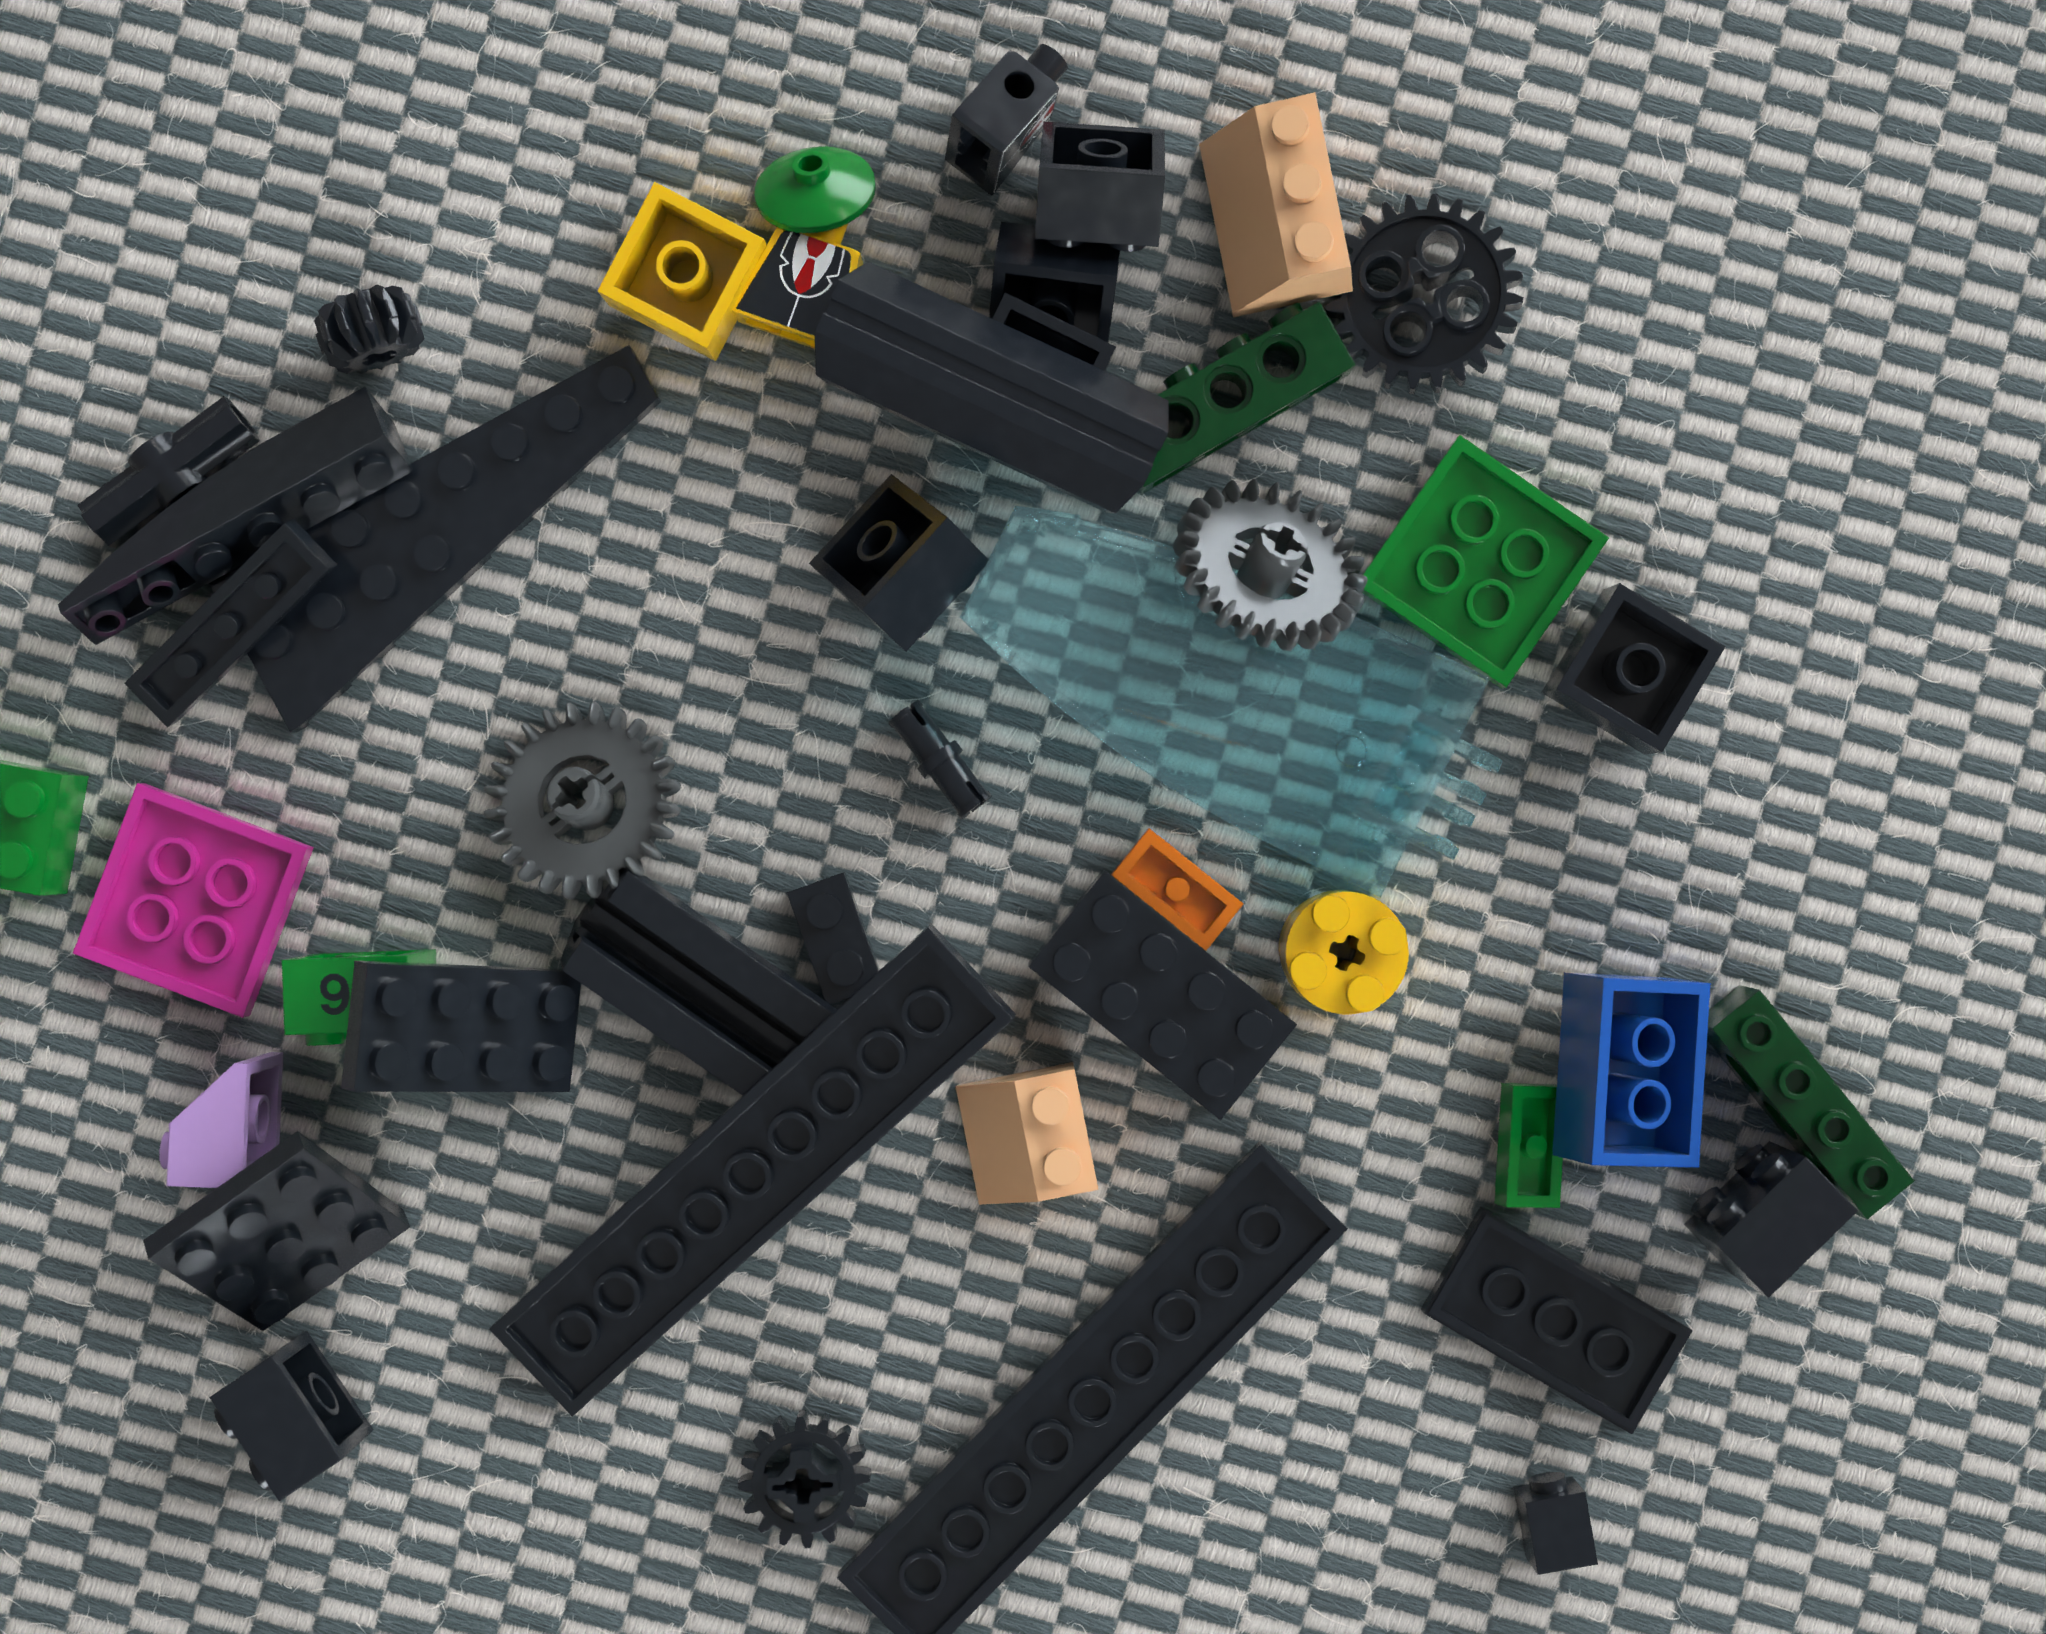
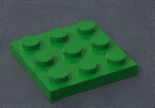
[1362,435,1609,689]

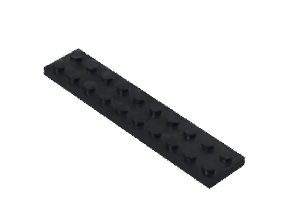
[489,923,1016,1417]
[837,1142,1348,1634]

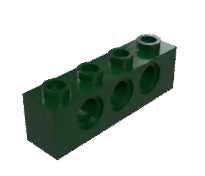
[1138,302,1356,495]
[1707,985,1915,1220]

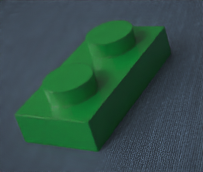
[1494,1083,1563,1208]

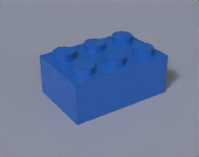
[1553,972,1711,1168]

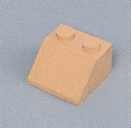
[955,1062,1099,1205]

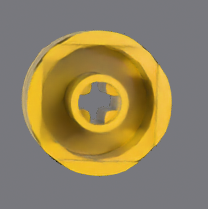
[1278,890,1409,1015]

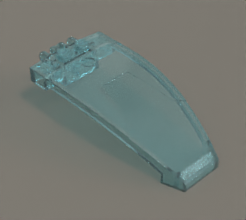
[960,506,1503,899]

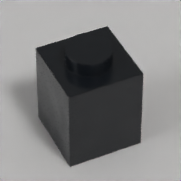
[1513,1472,1598,1575]

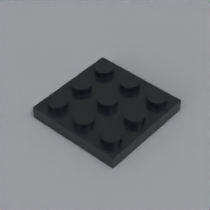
[143,1131,410,1331]

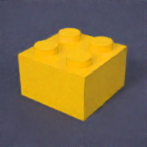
[598,182,767,361]

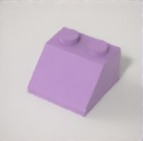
[160,1052,283,1188]

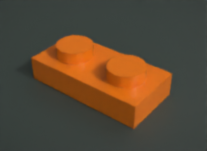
[1111,828,1244,951]

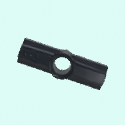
[78,396,260,549]

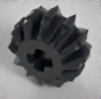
[314,285,425,374]

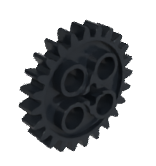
[1325,194,1524,394]

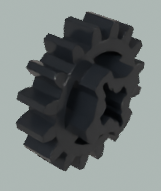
[738,1410,871,1548]

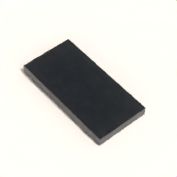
[1420,1206,1693,1434]

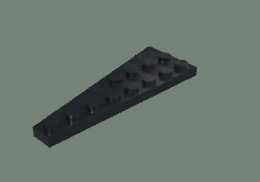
[209,345,661,733]

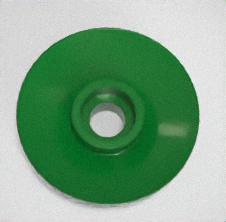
[754,146,876,233]

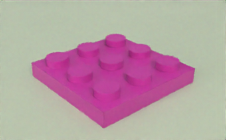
[73,783,314,1018]

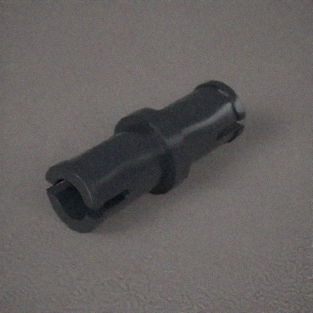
[888,700,992,819]

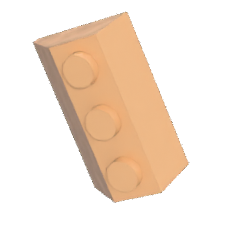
[1199,92,1353,318]

